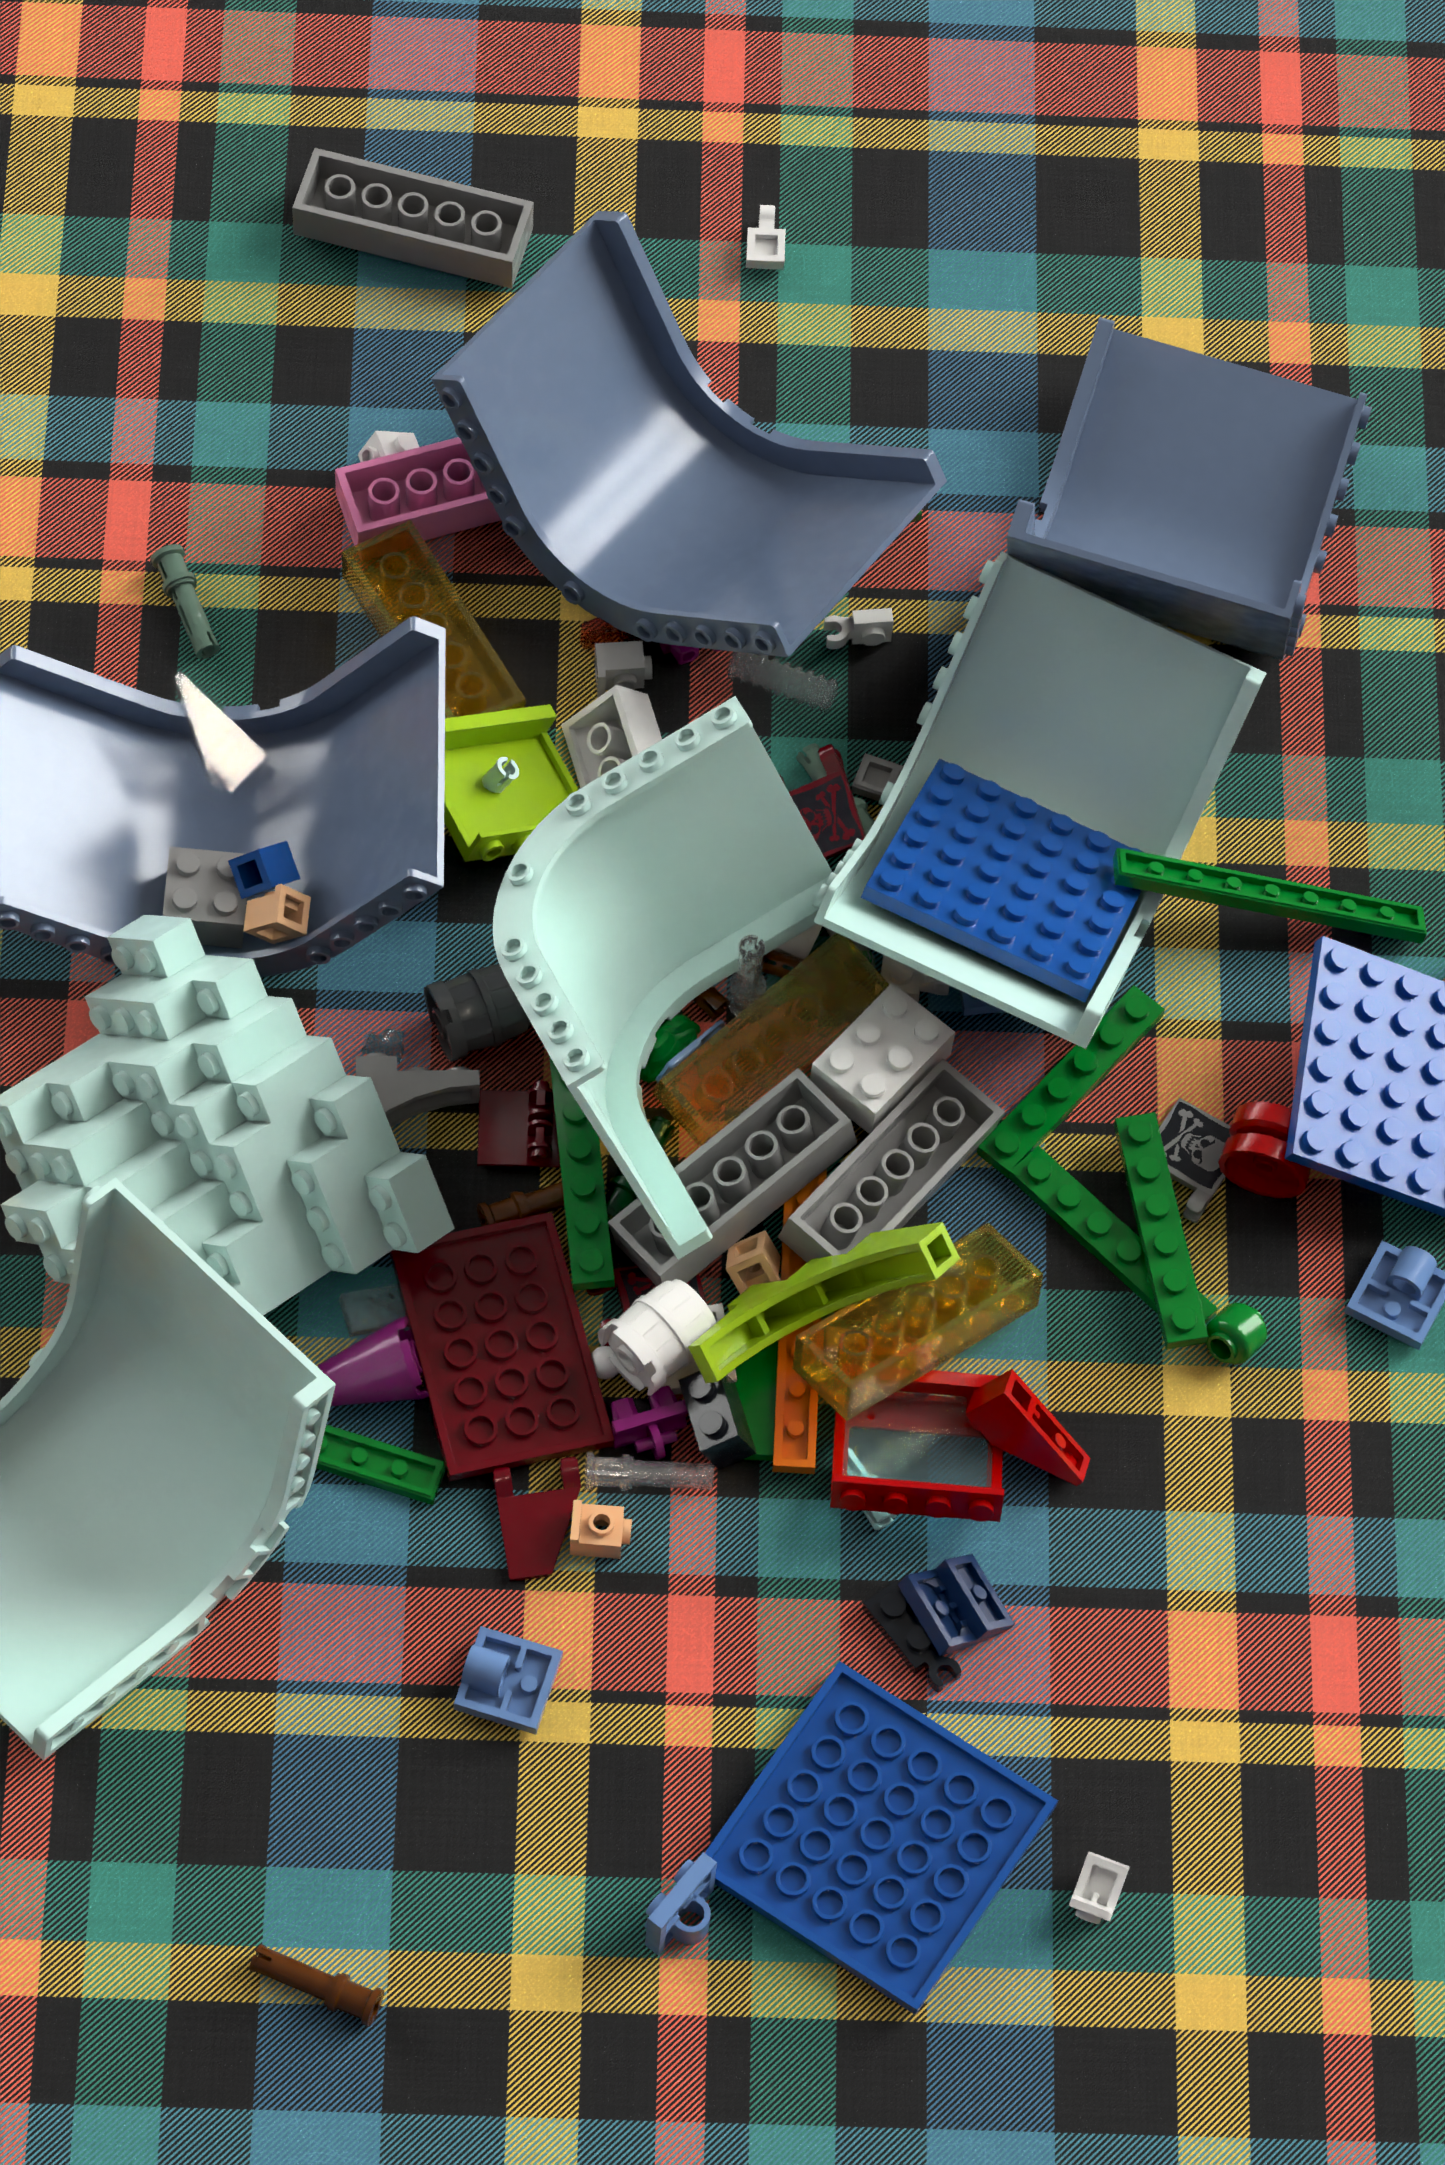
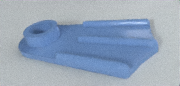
[655,1020,727,1088]

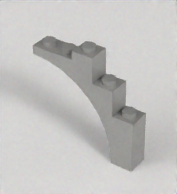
[356,1052,480,1127]

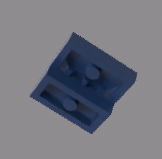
[897,1554,1015,1656]

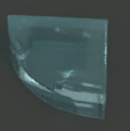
[361,1029,404,1063]

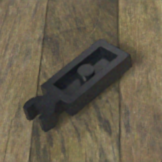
[862,1580,962,1693]

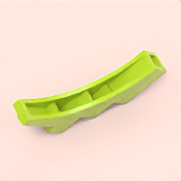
[688,1222,960,1383]

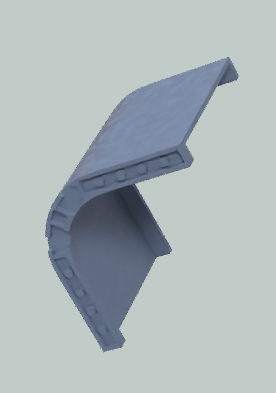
[431,211,947,658]
[1007,317,1372,661]
[0,616,446,977]

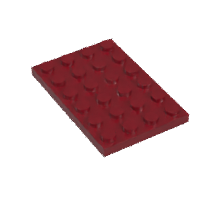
[389,1212,615,1481]

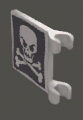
[1126,1098,1230,1223]

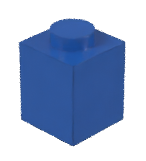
[228,841,300,899]

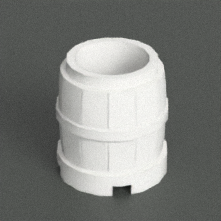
[598,1279,717,1396]

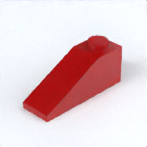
[965,1369,1091,1486]

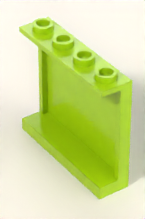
[444,704,579,862]

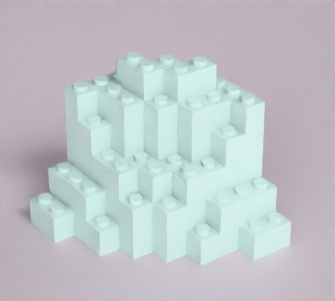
[0,915,455,1316]

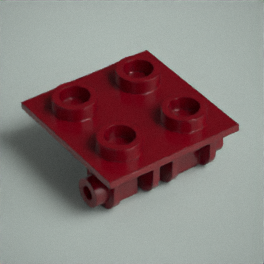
[477,1081,560,1168]

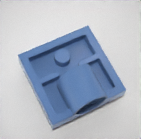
[1344,1240,1445,1350]
[454,1626,563,1735]
[644,1852,717,1956]

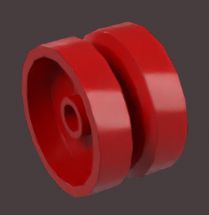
[1218,1101,1311,1198]

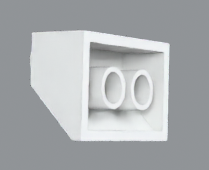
[561,684,662,788]

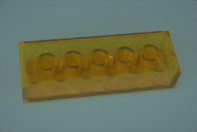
[341,520,526,718]
[652,933,889,1147]
[793,1223,1043,1421]

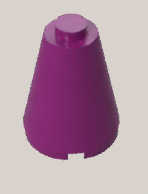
[317,1316,429,1406]

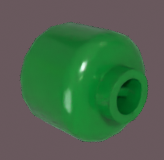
[1206,1302,1267,1365]

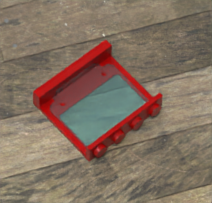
[830,1362,1004,1522]

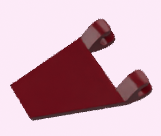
[493,1457,581,1582]

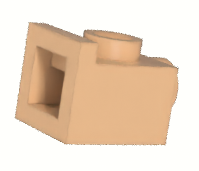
[243,884,311,944]
[726,1230,781,1294]
[569,1500,632,1559]

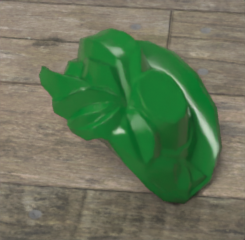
[640,1015,701,1083]

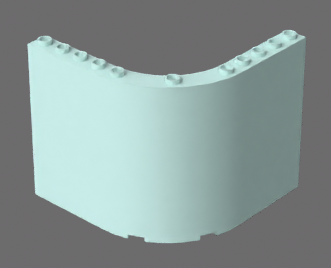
[813,552,1266,1049]
[493,696,832,1260]
[0,1177,336,1761]

